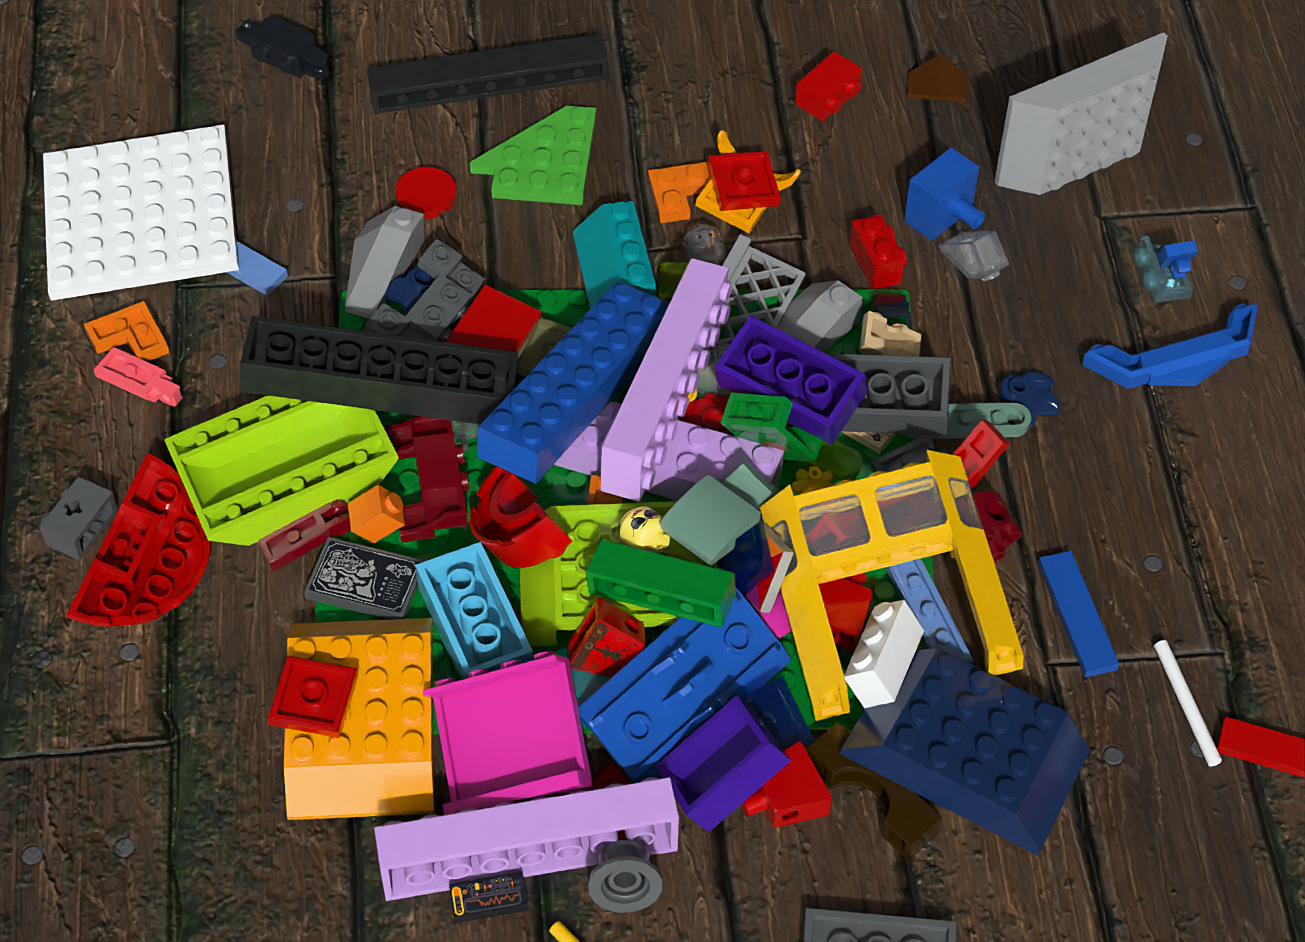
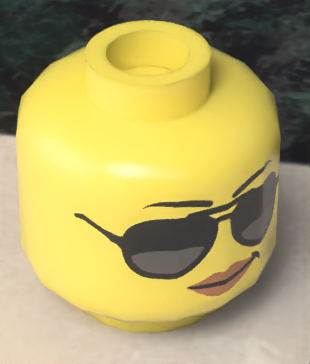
[620,506,671,553]

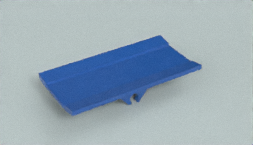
[578,587,791,784]

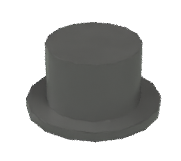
[588,840,662,913]

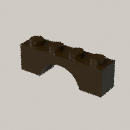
[806,723,942,861]

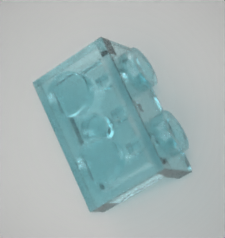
[1135,235,1193,303]

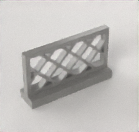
[710,234,806,354]

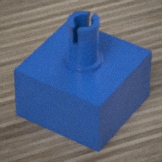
[904,148,986,241]

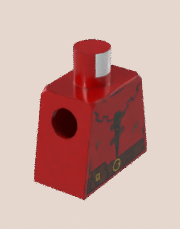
[567,597,647,678]

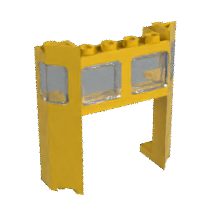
[759,450,1024,721]

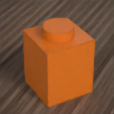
[347,485,405,543]

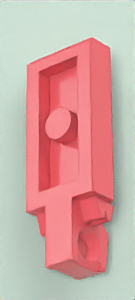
[94,347,183,407]

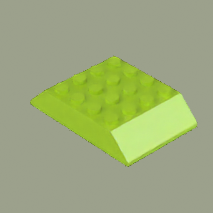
[164,396,399,546]

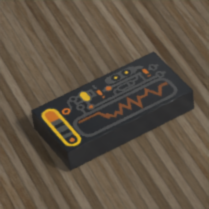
[449,872,529,923]

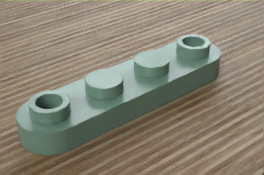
[905,403,1031,439]

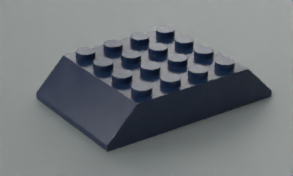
[840,648,1090,855]

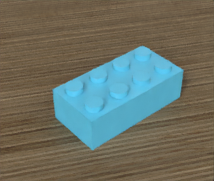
[415,542,533,680]

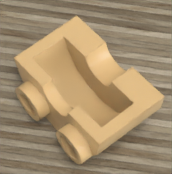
[859,311,922,357]

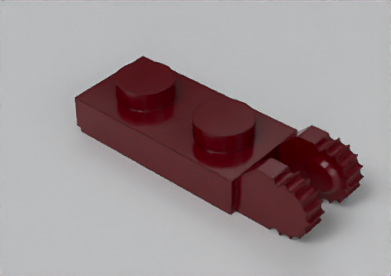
[258,499,351,571]

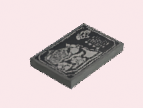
[304,537,425,620]

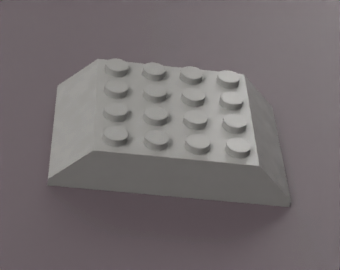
[995,32,1167,195]

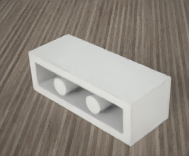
[844,600,924,708]

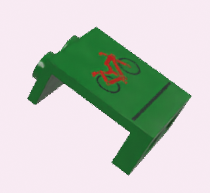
[721,392,823,463]

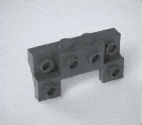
[364,239,487,342]

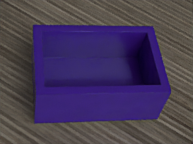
[655,695,791,832]

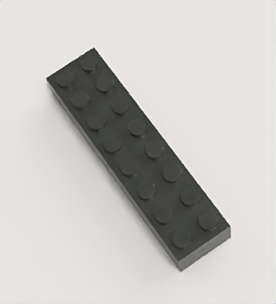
[240,316,519,424]

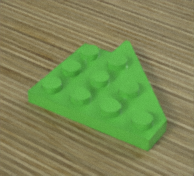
[470,106,597,205]

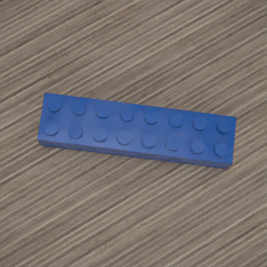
[477,281,670,484]

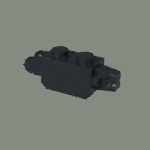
[236,16,330,80]

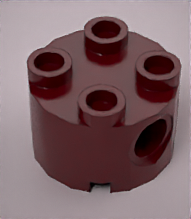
[940,491,1022,563]

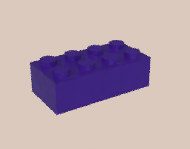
[715,315,867,445]

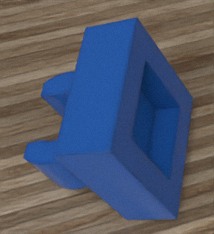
[1156,240,1198,279]

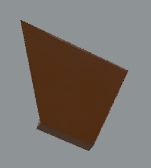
[907,54,968,102]

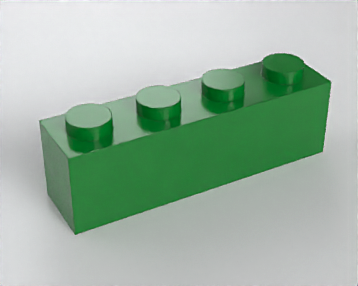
[586,540,736,628]

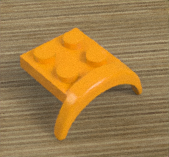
[695,130,801,234]

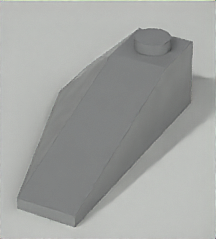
[345,206,424,319]
[776,280,863,353]

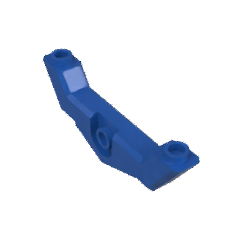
[1082,304,1258,389]

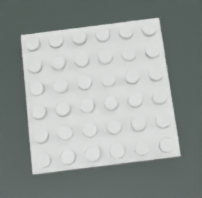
[43,125,239,300]

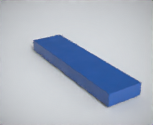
[1038,551,1119,678]

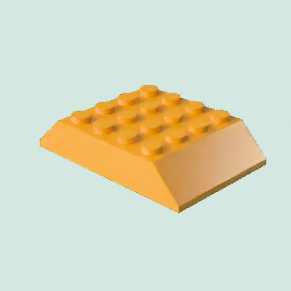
[284,618,434,820]

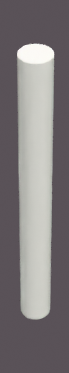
[1154,640,1222,766]

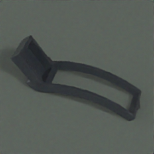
[873,294,911,329]

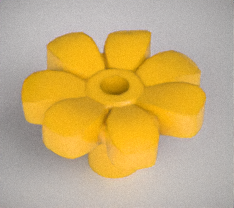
[792,466,834,494]

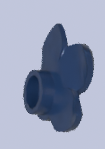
[386,267,435,316]
[1000,372,1061,428]

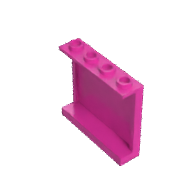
[423,651,593,816]

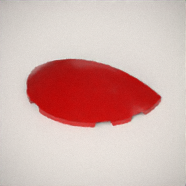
[66,452,210,627]

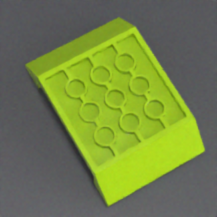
[520,501,727,646]

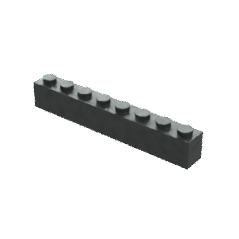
[367,34,608,114]

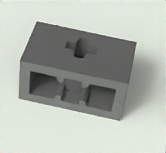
[40,477,118,560]

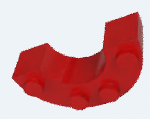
[470,466,573,568]

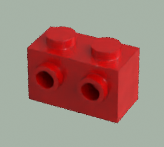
[795,51,862,122]
[849,214,907,289]

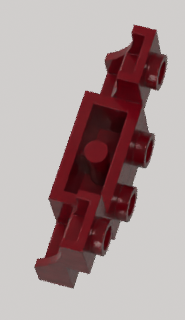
[384,416,469,543]

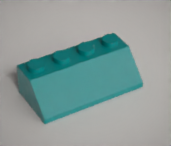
[572,201,656,309]

